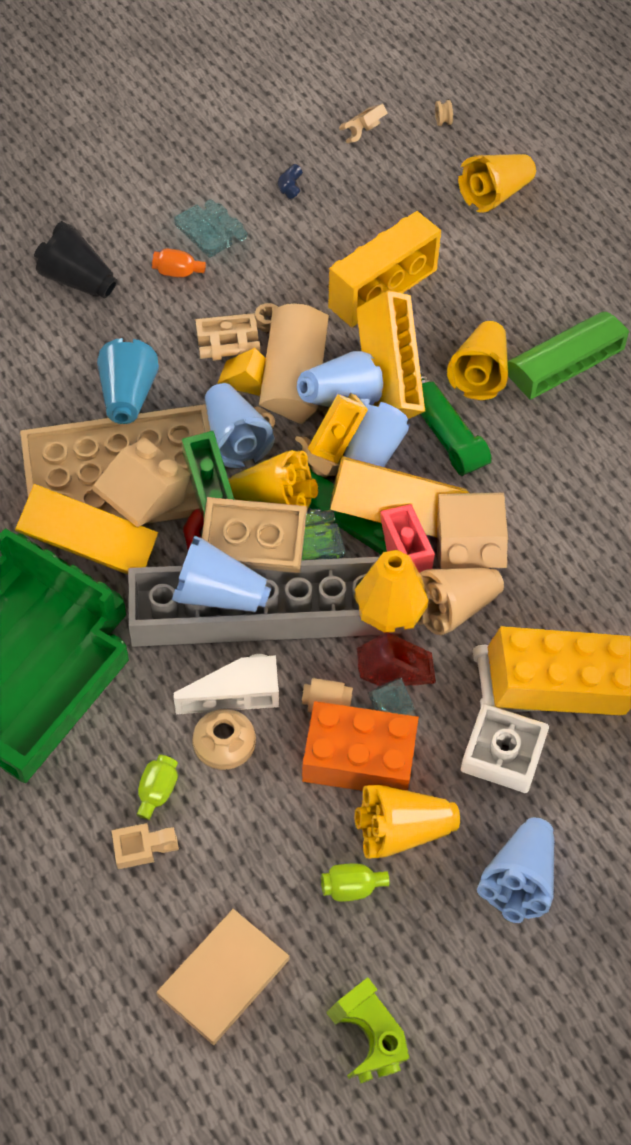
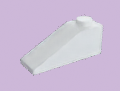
[173,654,279,714]

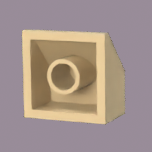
[92,438,191,527]
[437,493,508,569]

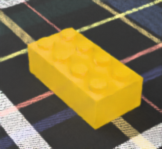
[328,211,441,327]
[487,626,631,715]

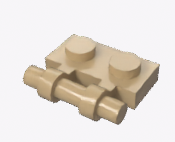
[195,313,260,361]

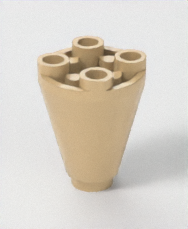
[417,568,504,636]

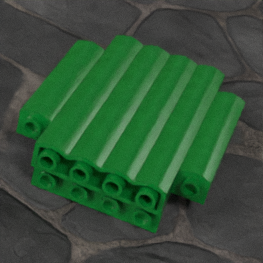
[0,528,129,784]

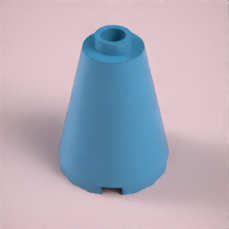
[97,338,159,424]

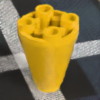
[228,450,318,510]
[354,785,460,859]

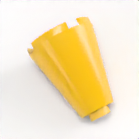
[458,154,536,213]
[447,321,508,400]

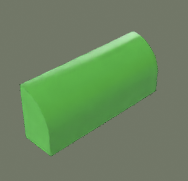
[508,312,629,400]

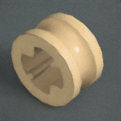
[435,100,453,126]
[255,303,278,332]

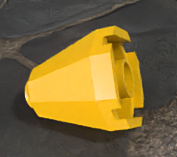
[355,550,428,633]

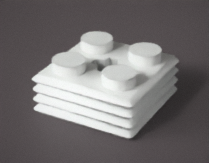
[461,704,549,793]

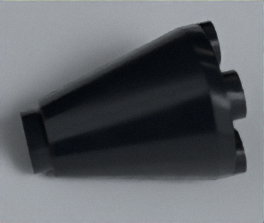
[34,221,118,299]

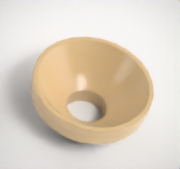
[193,709,256,770]

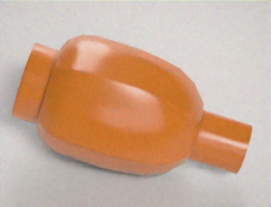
[152,248,206,278]

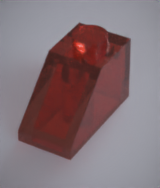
[357,632,436,687]

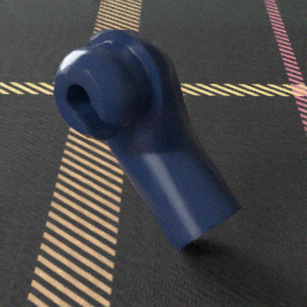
[278,164,303,200]

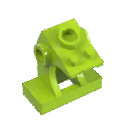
[326,977,410,1084]

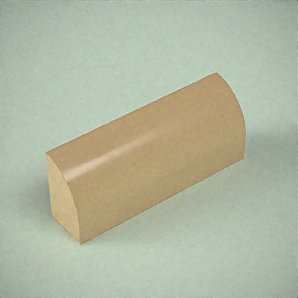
[259,304,329,424]

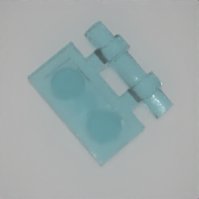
[174,199,248,258]
[302,509,345,560]

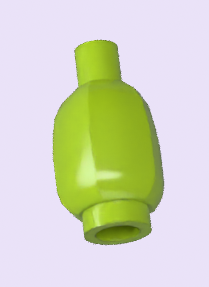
[136,754,178,820]
[321,863,389,902]

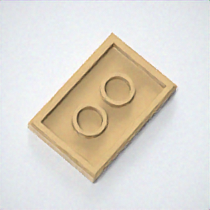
[202,497,307,573]
[156,909,289,1045]

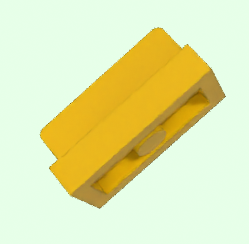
[308,393,368,464]

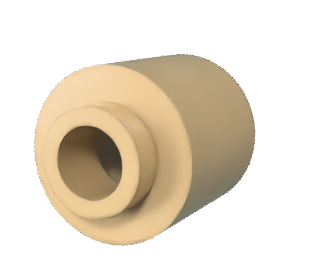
[302,678,353,713]

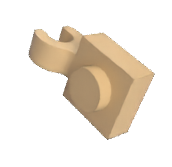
[339,104,388,143]
[289,436,341,478]
[111,823,179,869]

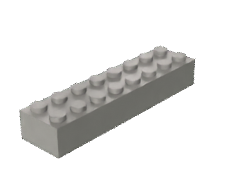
[128,557,401,647]

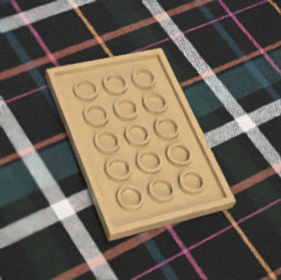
[20,404,210,540]

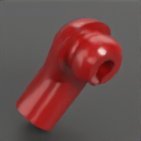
[183,508,204,550]

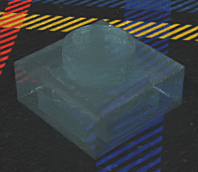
[368,678,415,715]

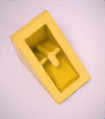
[217,348,266,396]

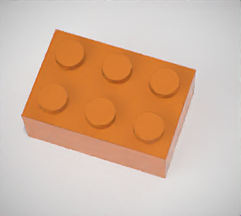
[302,701,419,791]

